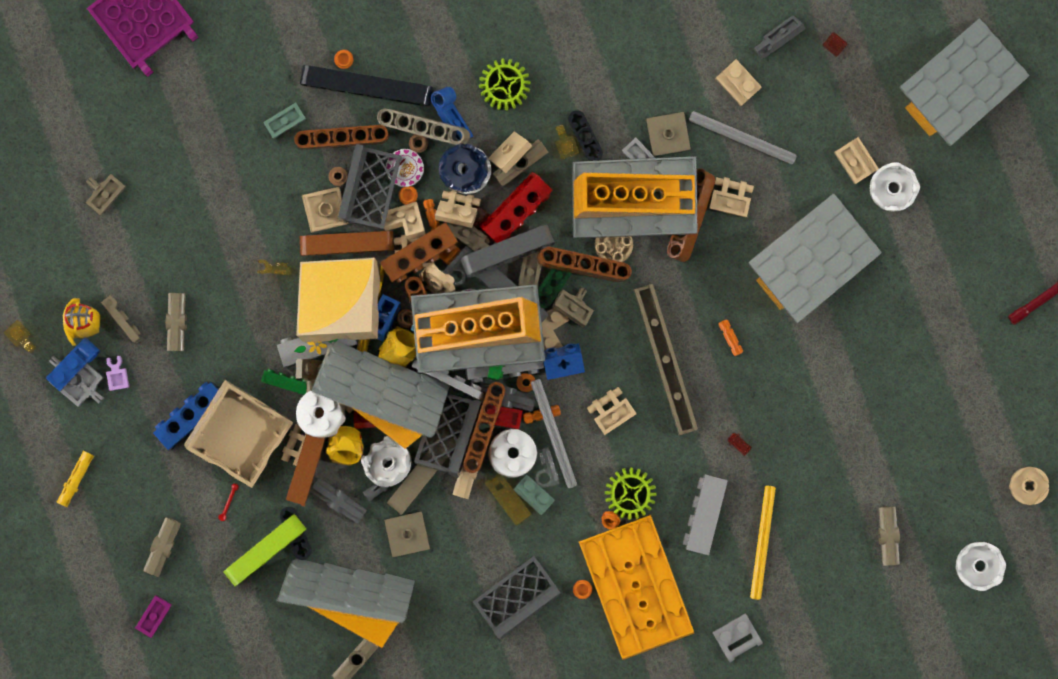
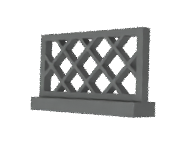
[338,144,402,230]
[414,393,482,478]
[473,556,562,639]

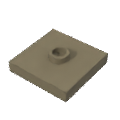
[646,112,691,156]
[384,511,430,557]

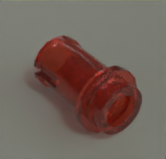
[727,432,752,456]

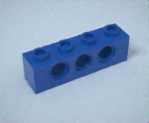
[153,382,219,450]

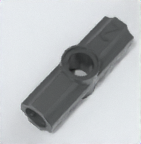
[479,382,536,411]
[310,478,367,524]

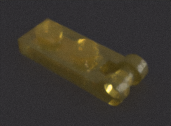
[484,473,531,526]

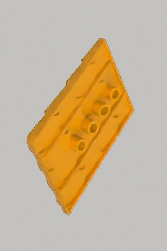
[579,515,694,660]

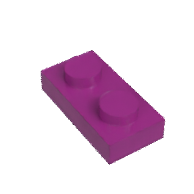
[135,595,172,638]

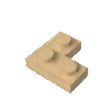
[380,202,426,240]
[541,308,570,350]

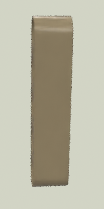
[377,109,470,145]
[387,430,458,515]

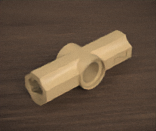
[453,441,484,499]

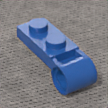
[431,87,473,141]
[46,338,100,392]

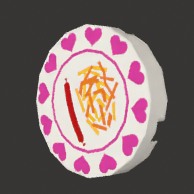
[386,149,424,187]

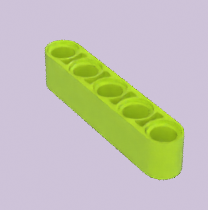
[223,514,307,587]

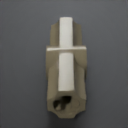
[493,139,549,187]
[165,293,187,351]
[878,506,900,565]
[143,517,181,577]
[332,638,379,679]

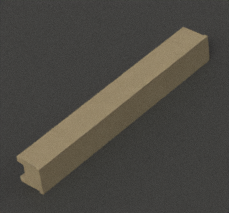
[633,284,698,436]

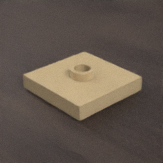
[488,131,532,173]
[302,187,349,233]

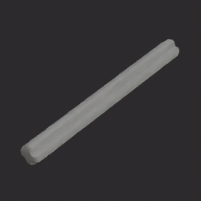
[689,111,797,164]
[531,379,577,488]

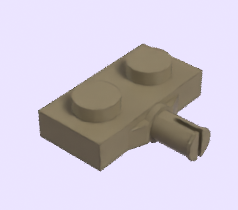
[86,174,126,216]
[552,288,594,328]
[296,359,323,393]

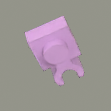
[106,356,129,391]

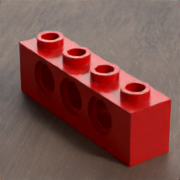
[479,172,553,243]

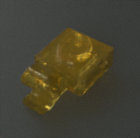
[555,124,579,160]
[257,259,292,276]
[3,320,37,353]

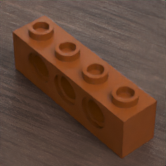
[380,222,459,283]

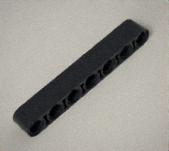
[300,65,433,106]

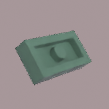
[263,102,306,139]
[513,474,555,515]

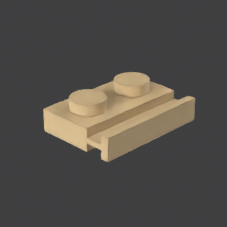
[715,59,762,106]
[834,137,879,184]

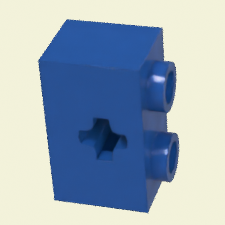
[377,294,401,342]
[544,344,585,380]

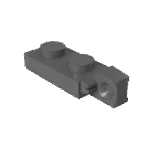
[754,16,806,59]

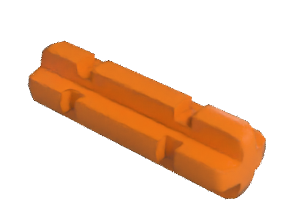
[423,199,440,231]
[719,319,743,356]
[523,405,561,424]

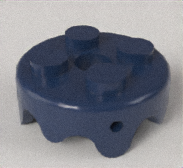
[439,144,488,193]

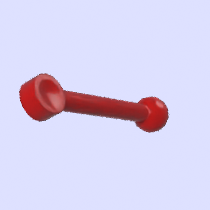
[219,483,239,521]

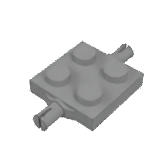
[49,356,104,407]

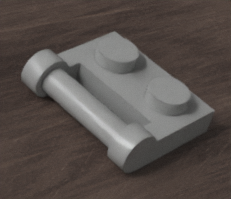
[712,613,763,662]

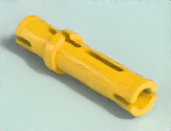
[56,450,94,507]

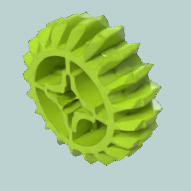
[479,59,531,111]
[604,467,657,520]

